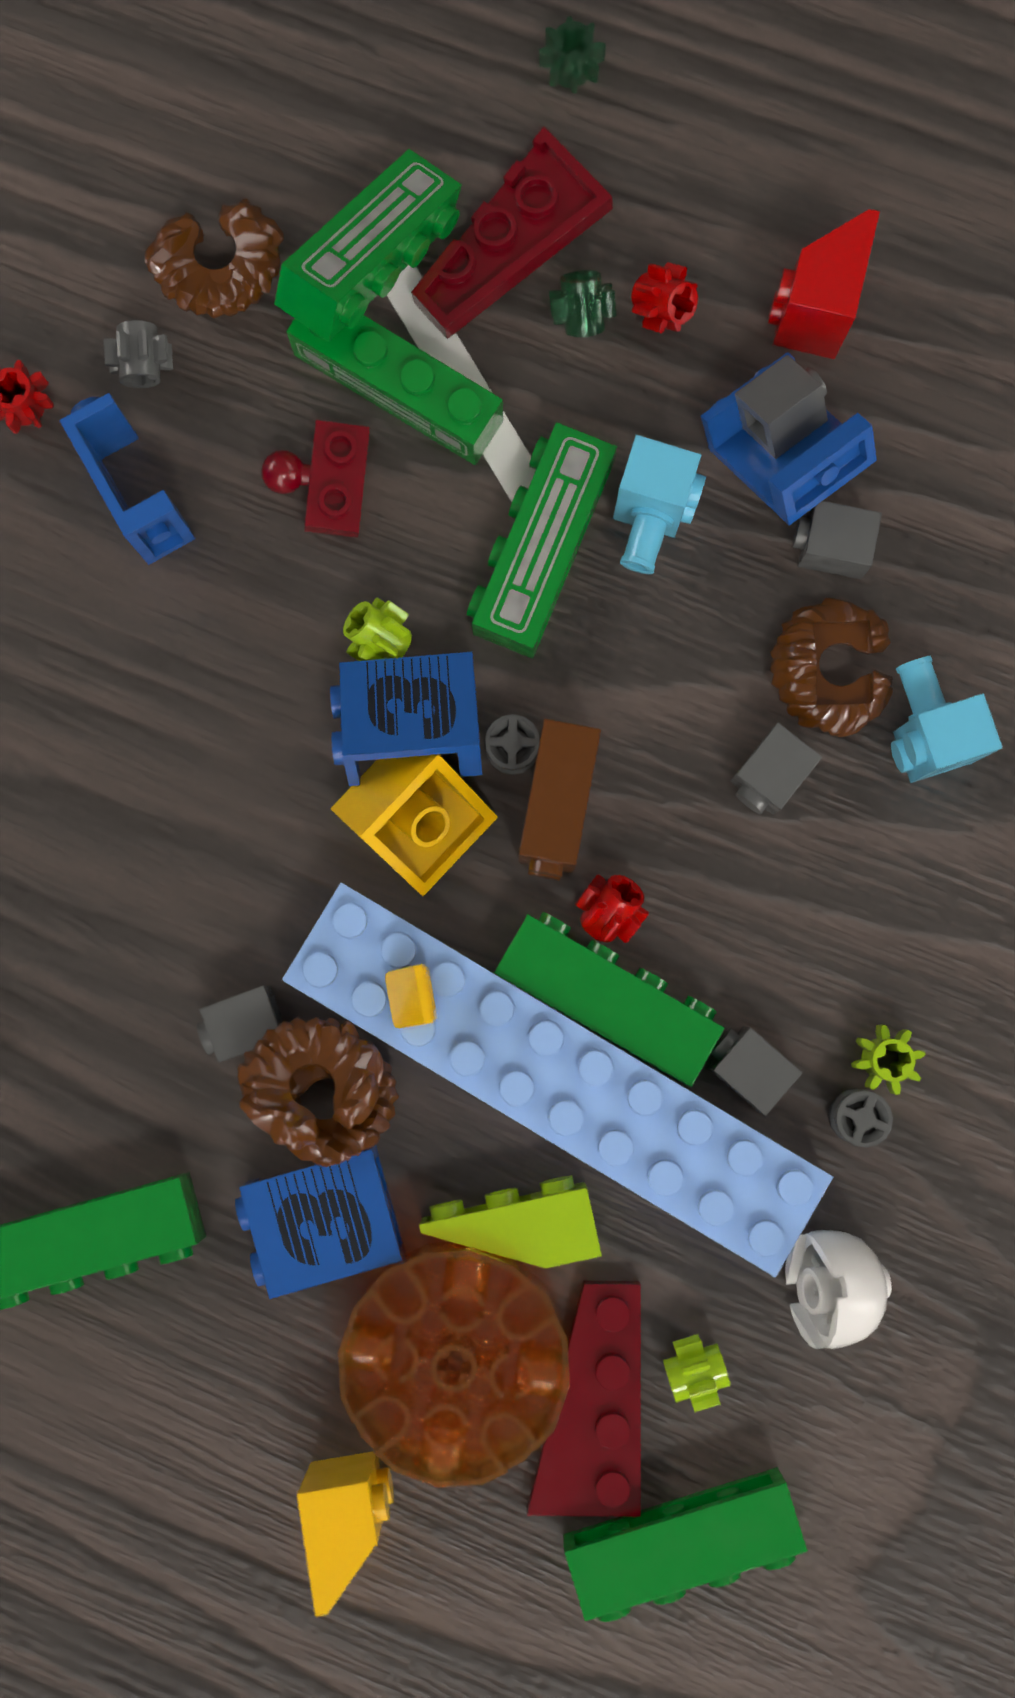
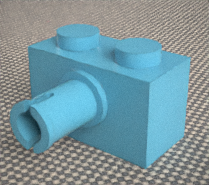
[613,435,707,574]
[891,656,1003,783]

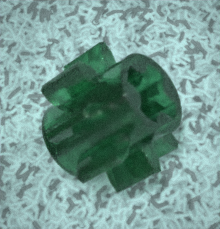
[539,16,606,93]
[549,270,617,337]

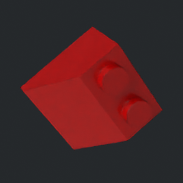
[767,209,880,360]

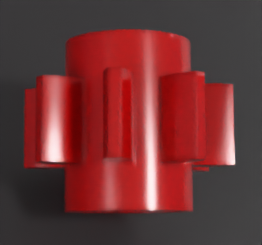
[631,262,698,334]
[0,360,54,434]
[575,874,649,943]

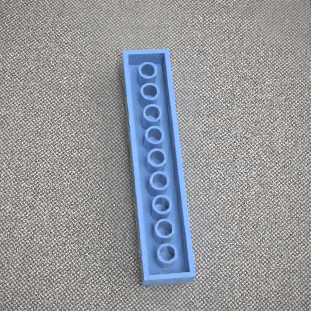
[282,883,833,1278]

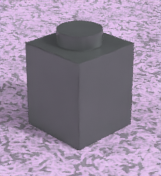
[735,355,828,459]
[792,501,882,579]
[730,723,822,815]
[197,985,284,1063]
[708,1026,802,1116]

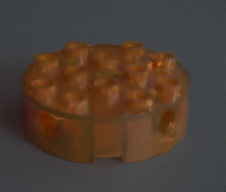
[338,1242,570,1487]

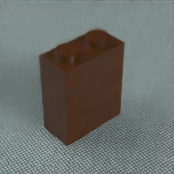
[519,719,601,881]

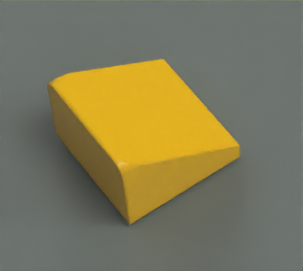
[385,964,438,1028]

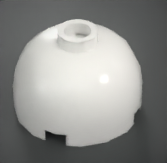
[785,1230,891,1349]

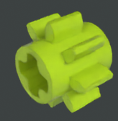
[343,597,412,661]
[851,1024,926,1095]
[663,1334,731,1412]

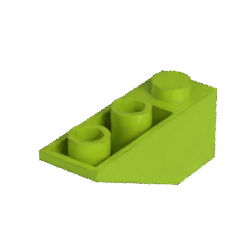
[419,1176,602,1268]

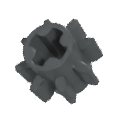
[103,320,173,388]

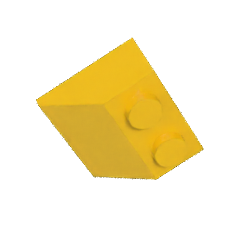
[330,754,498,896]
[297,1451,394,1617]

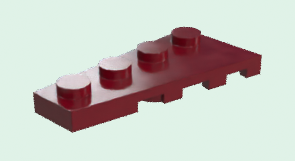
[411,126,613,339]
[527,1280,641,1517]

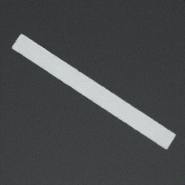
[387,266,536,502]

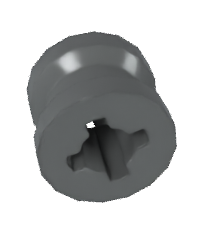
[485,714,540,775]
[828,1088,893,1148]

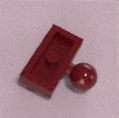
[261,420,370,538]

